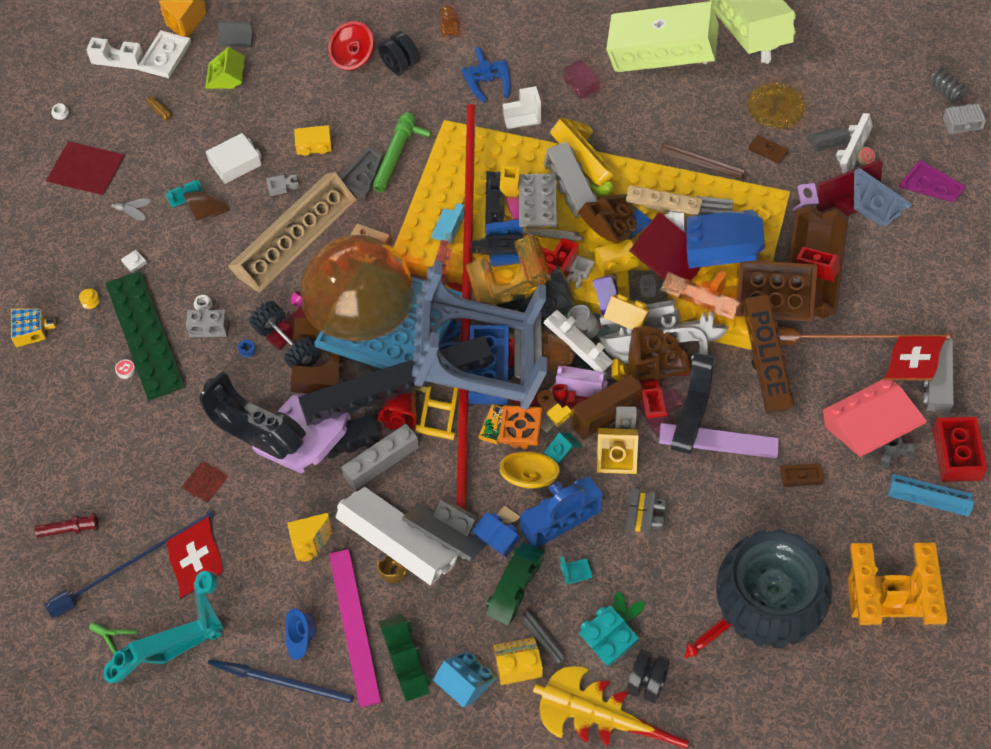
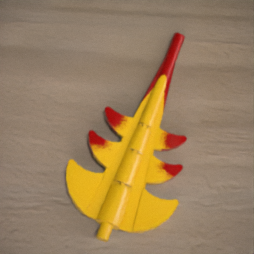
[533,666,689,749]

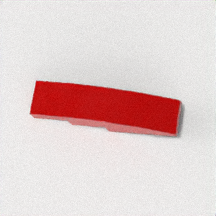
[640,378,667,418]

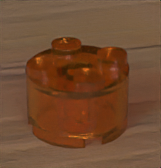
[541,332,573,373]

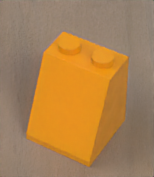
[159,0,207,38]

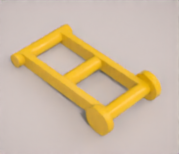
[415,386,458,440]

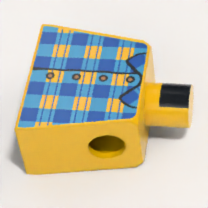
[11,309,56,347]

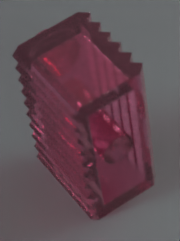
[563,59,600,99]

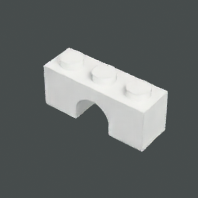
[87,38,144,70]

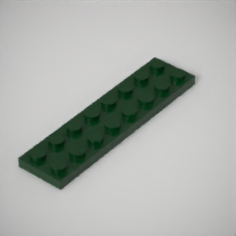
[105,271,185,401]

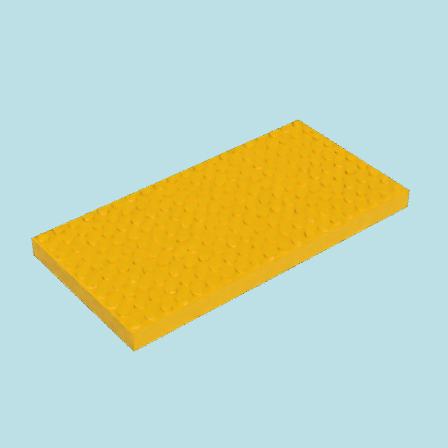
[390,120,790,350]

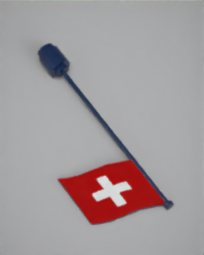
[44,510,222,619]

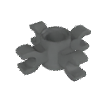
[879,436,917,469]

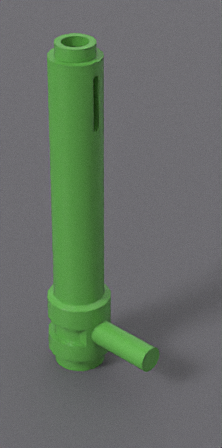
[373,112,431,192]

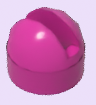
[290,291,307,307]

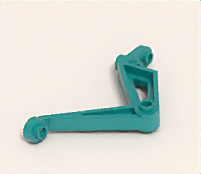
[103,571,224,683]

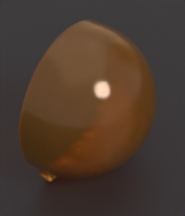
[300,235,414,341]

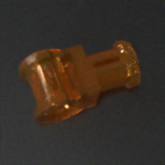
[439,6,458,38]

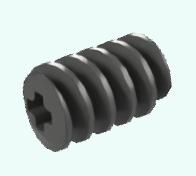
[929,66,969,103]

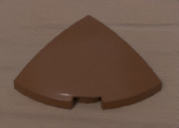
[183,191,230,221]

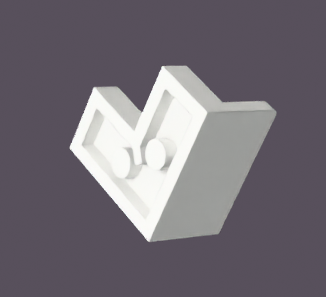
[503,86,541,130]

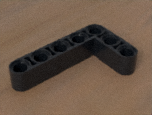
[671,352,715,454]

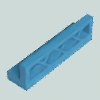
[888,474,974,517]

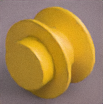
[79,288,100,309]

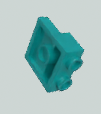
[579,605,640,667]

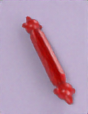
[683,618,732,658]

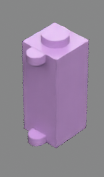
[556,366,609,397]

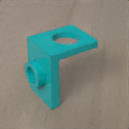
[544,432,583,464]
[560,556,592,585]

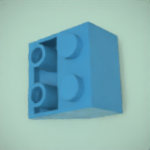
[433,651,497,708]

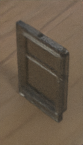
[522,227,584,241]

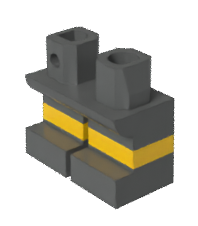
[626,488,666,533]

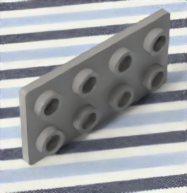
[519,174,557,227]

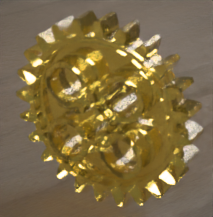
[747,82,805,130]

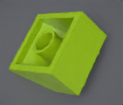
[205,46,245,89]

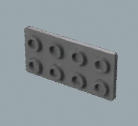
[402,497,487,561]

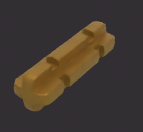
[146,96,172,121]

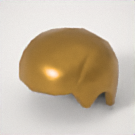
[377,555,410,583]

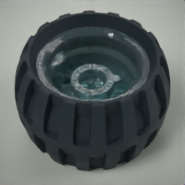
[716,529,833,648]

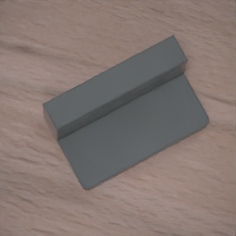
[218,21,254,47]
[808,127,850,152]

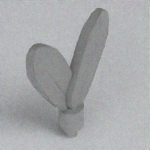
[111,198,150,221]

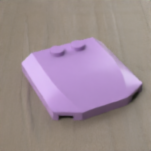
[252,393,351,473]

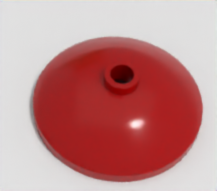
[328,21,375,71]

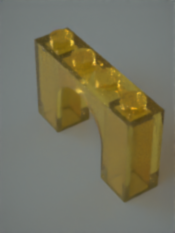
[466,234,551,306]

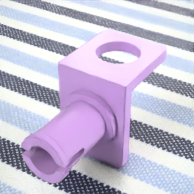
[792,183,819,211]

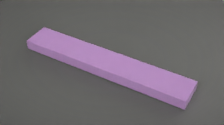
[659,423,779,458]

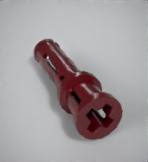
[34,512,98,538]

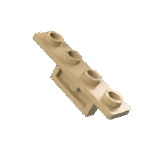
[626,186,702,215]

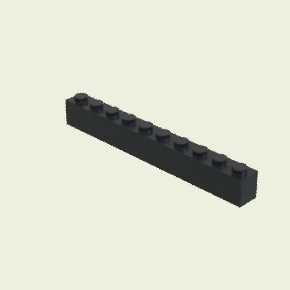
[298,336,493,426]

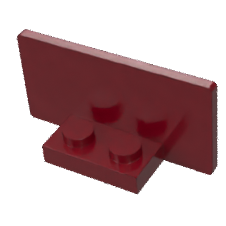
[816,160,882,216]

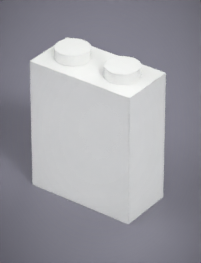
[205,133,262,184]

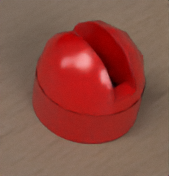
[552,384,568,400]

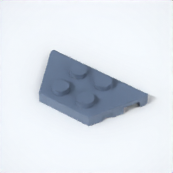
[854,168,912,227]

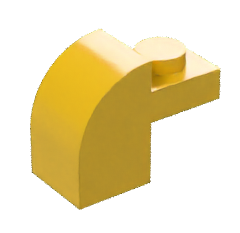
[500,165,520,197]

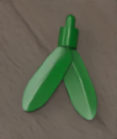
[613,592,645,623]

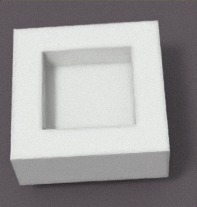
[121,250,147,273]

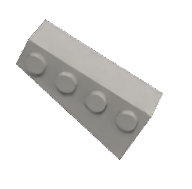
[543,142,598,218]

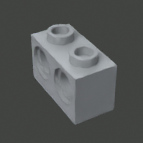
[186,310,228,337]

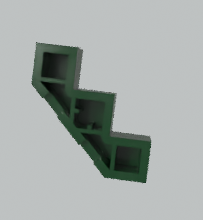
[379,614,432,702]

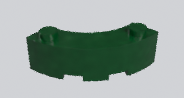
[486,542,546,625]

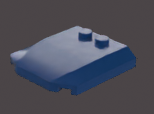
[686,210,765,268]

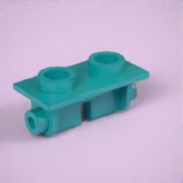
[165,179,203,208]

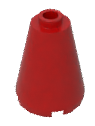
[378,390,417,430]

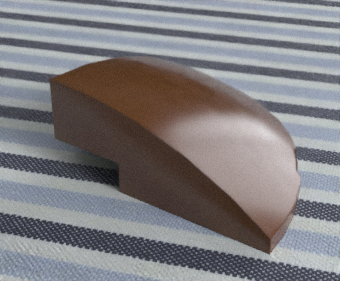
[578,194,636,244]
[628,326,691,381]

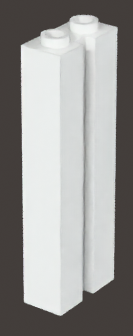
[336,487,458,585]

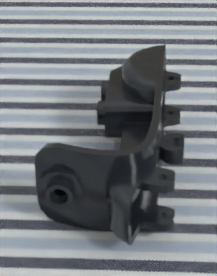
[199,372,306,460]

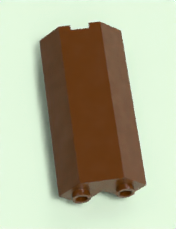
[789,205,849,318]

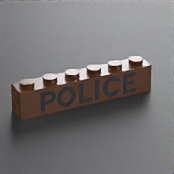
[742,295,794,414]

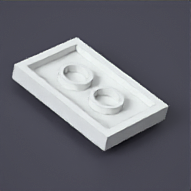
[138,30,191,78]

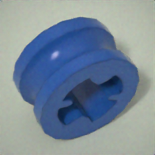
[238,339,256,358]

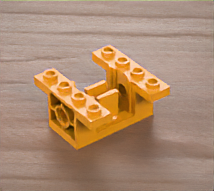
[847,543,947,625]

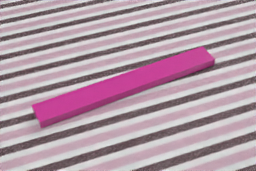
[329,549,381,708]

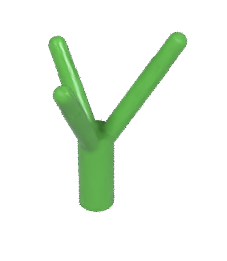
[89,622,138,654]

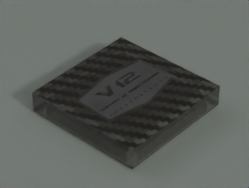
[628,270,668,304]

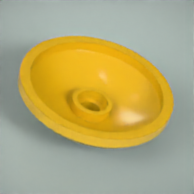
[499,452,559,489]

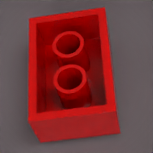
[932,417,987,482]

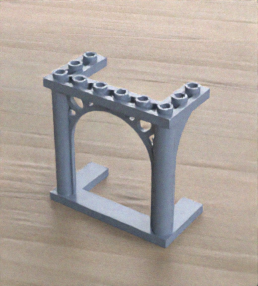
[412,260,547,409]

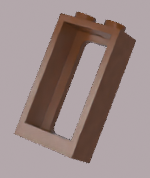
[572,374,642,440]

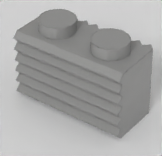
[943,103,986,134]

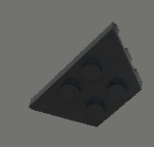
[515,265,575,328]

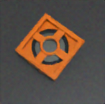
[499,405,543,450]

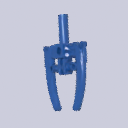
[461,47,511,103]

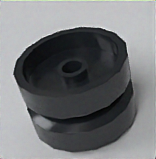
[378,31,420,76]
[626,648,670,704]

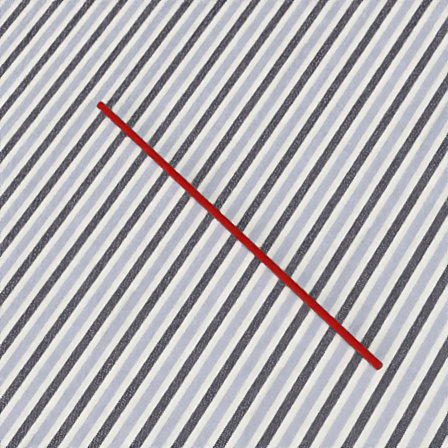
[456,104,476,510]

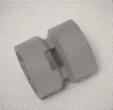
[567,305,600,339]

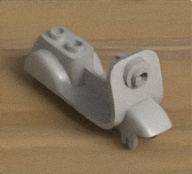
[599,311,729,365]

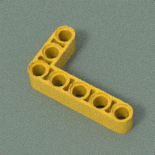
[550,117,615,186]

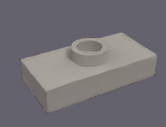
[615,407,637,429]

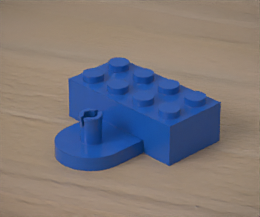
[439,325,509,405]
[520,476,603,548]

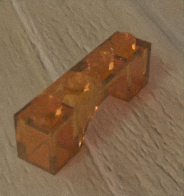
[661,272,741,320]

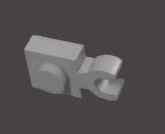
[266,175,299,196]
[567,255,595,289]

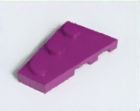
[899,160,966,203]

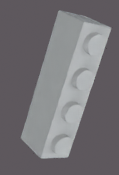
[922,338,954,413]
[341,424,419,490]

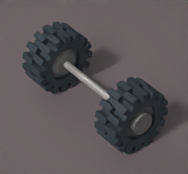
[249,301,321,369]

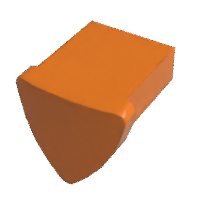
[701,270,727,301]

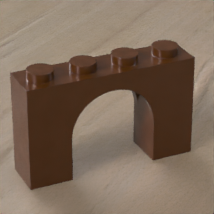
[290,317,343,393]

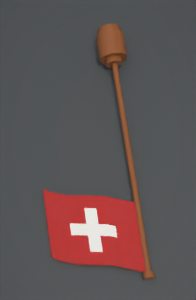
[776,327,951,380]

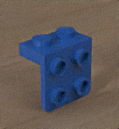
[485,220,528,267]

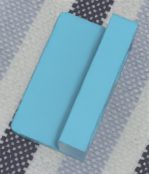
[432,203,464,244]

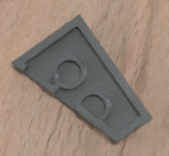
[340,147,383,201]

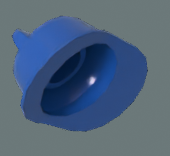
[285,608,316,660]

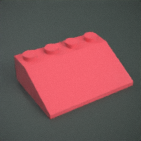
[823,379,926,457]

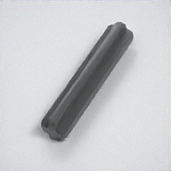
[522,612,566,665]

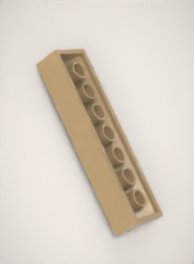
[228,172,356,293]

